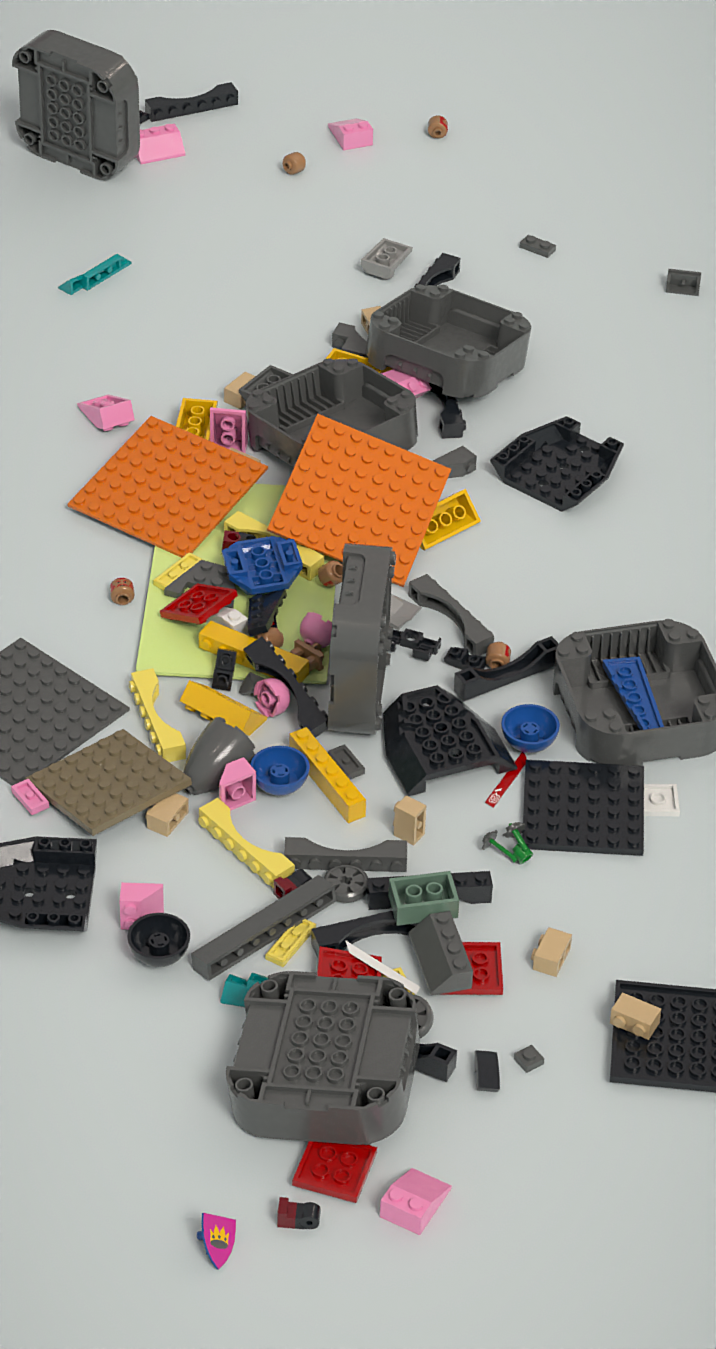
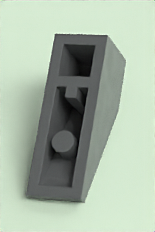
[433,446,477,478]

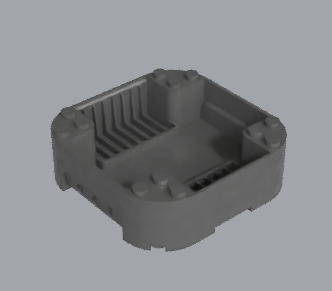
[12,30,140,180]
[365,284,531,398]
[246,358,418,467]
[328,543,396,735]
[553,619,716,766]
[226,971,420,1145]

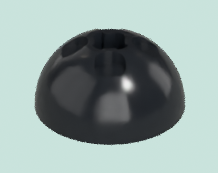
[127,913,190,967]

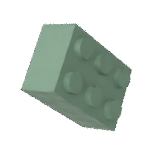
[388,871,459,926]

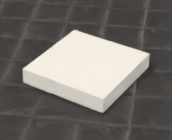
[644,784,680,816]

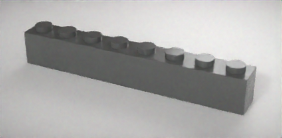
[191,875,337,981]

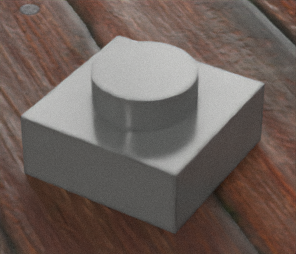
[514,1045,544,1073]

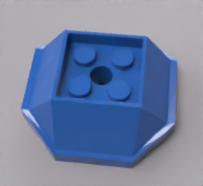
[222,536,303,595]

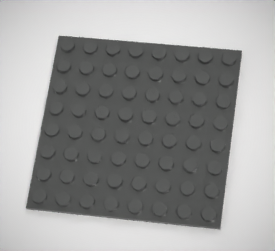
[0,638,130,786]

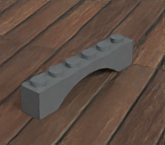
[408,574,494,656]
[284,837,407,872]

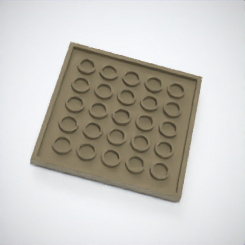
[25,729,192,836]

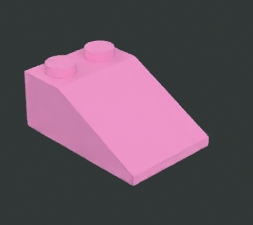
[328,118,373,150]
[77,394,135,431]
[210,407,248,453]
[380,1168,452,1235]

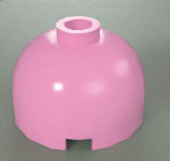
[300,612,332,648]
[254,678,291,717]

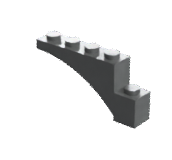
[332,322,368,358]

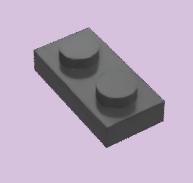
[520,235,556,258]
[328,744,365,779]

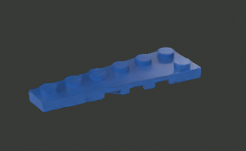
[602,657,664,730]

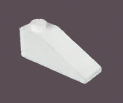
[206,607,248,635]

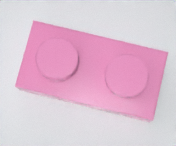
[11,779,49,815]

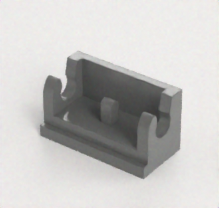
[666,269,701,296]

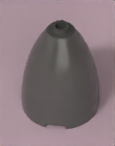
[183,717,255,795]

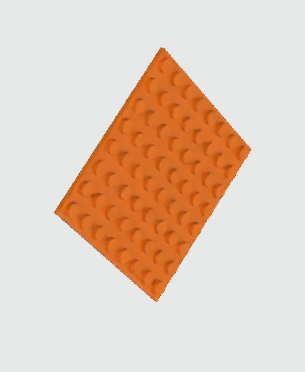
[267,414,451,587]
[67,416,268,558]

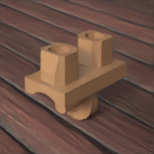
[290,639,324,672]

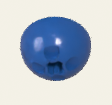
[501,704,560,753]
[250,746,310,796]

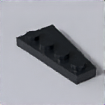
[248,589,287,637]

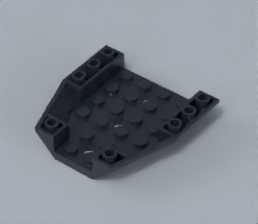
[490,416,624,512]
[383,685,517,796]
[0,836,97,931]

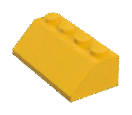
[420,489,481,550]
[180,680,268,736]

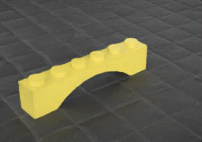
[224,511,324,581]
[129,668,186,762]
[198,798,295,888]

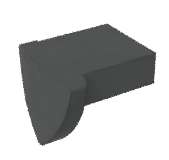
[239,672,265,695]

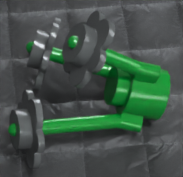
[482,822,533,864]

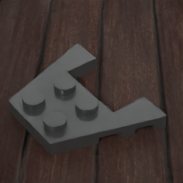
[164,560,235,609]

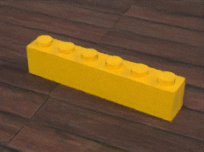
[199,621,309,683]
[289,727,366,823]

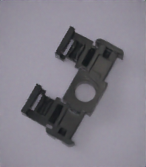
[389,628,441,661]

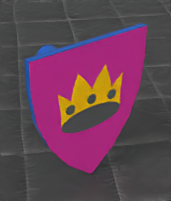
[197,1213,236,1270]

